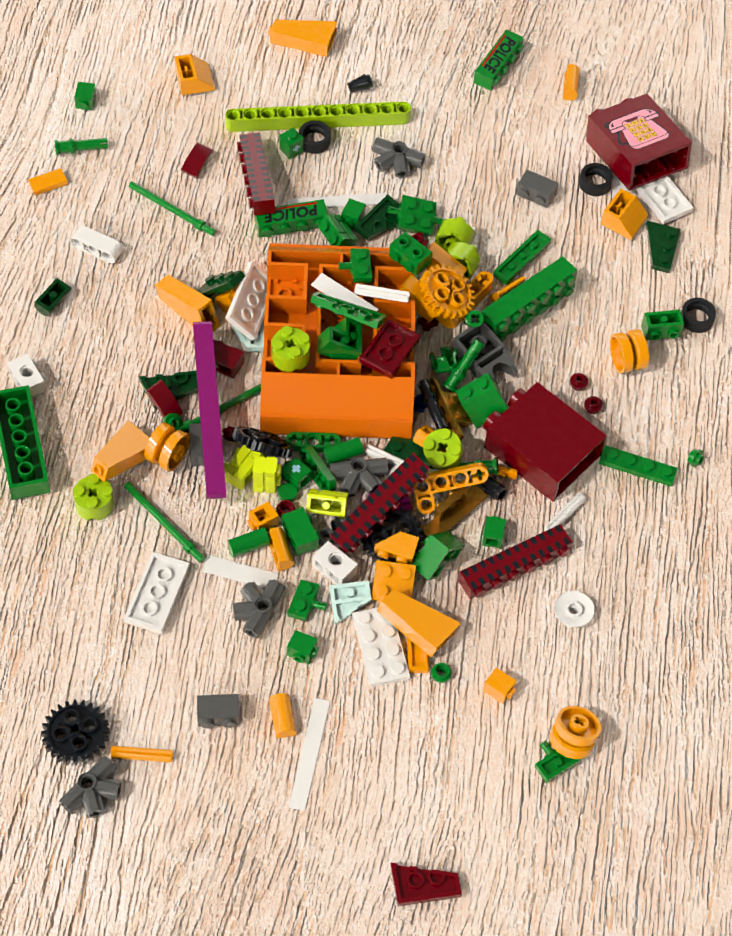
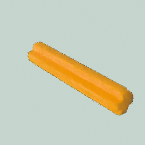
[111,746,173,762]

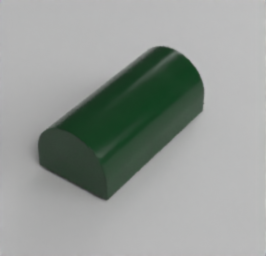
[34,278,72,316]

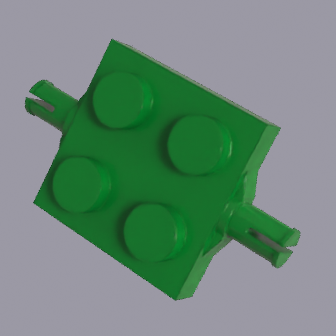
[387,195,446,237]

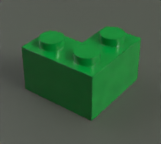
[317,317,362,360]
[412,531,465,580]

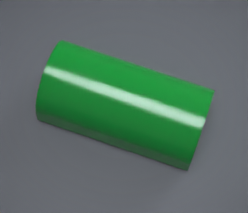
[322,437,364,466]
[228,527,270,558]

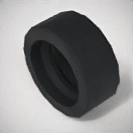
[299,121,331,154]
[579,163,613,196]
[681,297,716,333]

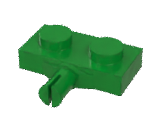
[338,248,372,283]
[287,580,328,622]
[535,740,581,783]

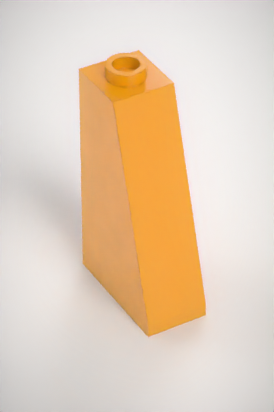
[268,19,337,57]
[155,275,220,332]
[91,421,150,482]
[377,589,460,658]

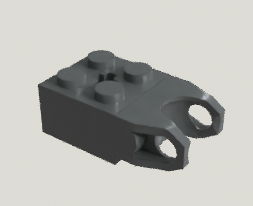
[452,321,518,385]

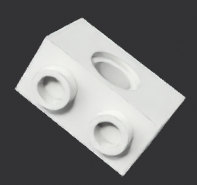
[7,354,47,398]
[312,541,358,584]

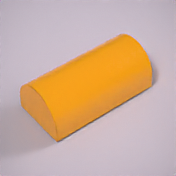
[563,64,580,100]
[268,527,294,572]
[269,693,297,739]

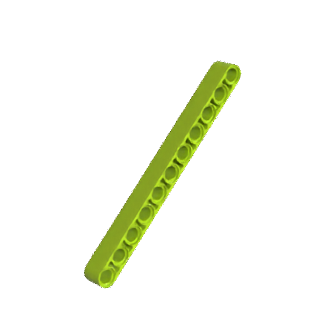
[225,101,411,132]

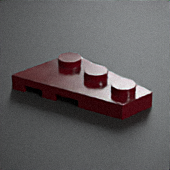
[390,862,462,907]

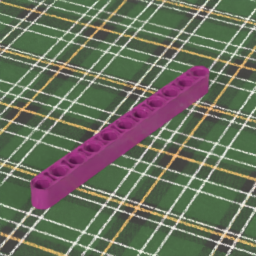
[193,321,226,499]

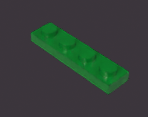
[493,230,551,285]
[599,445,678,487]

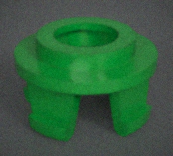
[429,346,461,373]

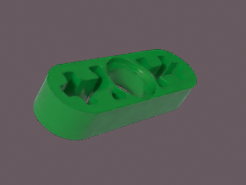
[286,432,341,452]
[299,446,337,491]

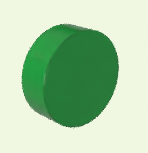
[278,483,297,502]

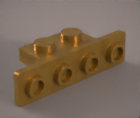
[429,378,471,441]
[422,485,487,537]

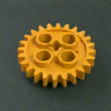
[419,264,476,320]

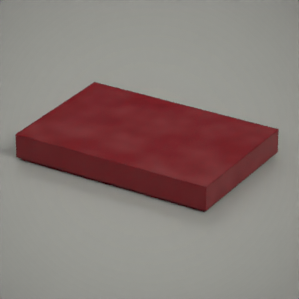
[359,319,421,379]

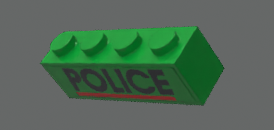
[473,29,524,91]
[254,199,328,237]

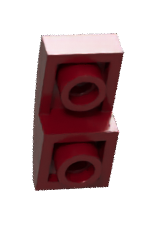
[181,142,213,179]
[146,380,183,421]

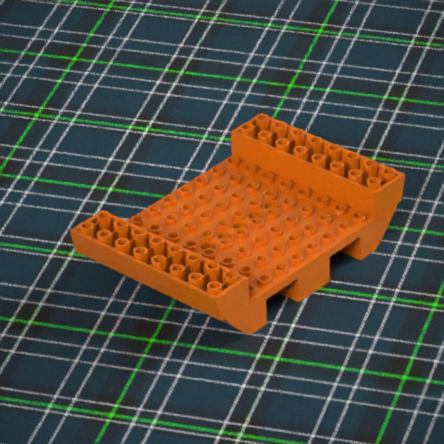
[260,243,415,439]

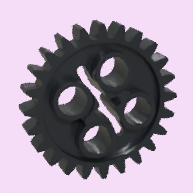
[232,426,294,458]
[360,506,424,563]
[41,699,110,766]

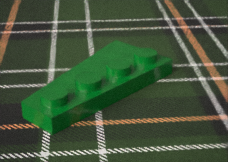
[310,292,387,329]

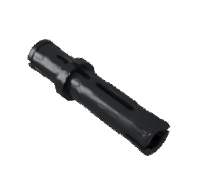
[417,379,449,430]

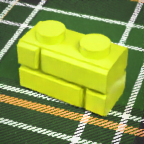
[224,445,264,490]
[253,456,281,493]
[306,488,348,517]

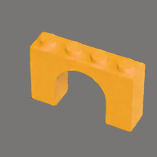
[398,242,467,322]

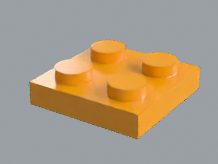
[371,560,416,601]

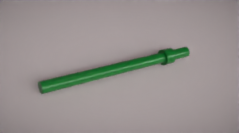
[128,181,216,236]
[175,384,261,433]
[124,482,205,563]

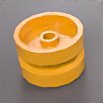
[610,329,649,374]
[144,422,190,472]
[549,705,601,759]

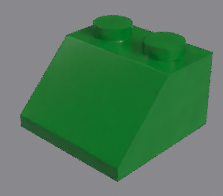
[455,373,508,429]

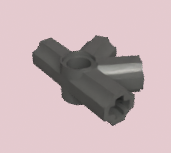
[372,137,426,179]
[329,457,388,497]
[233,579,285,639]
[59,756,122,818]

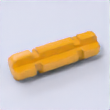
[490,465,518,480]

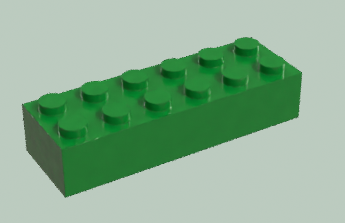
[481,256,577,342]
[0,385,51,500]

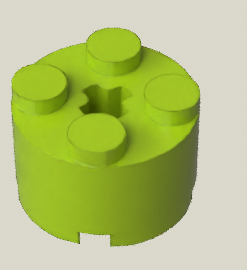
[435,217,476,251]
[446,241,480,280]
[272,326,310,372]
[423,428,464,470]
[73,474,114,520]

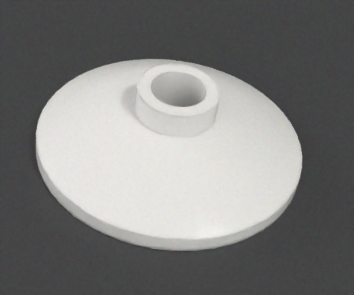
[554,591,594,628]

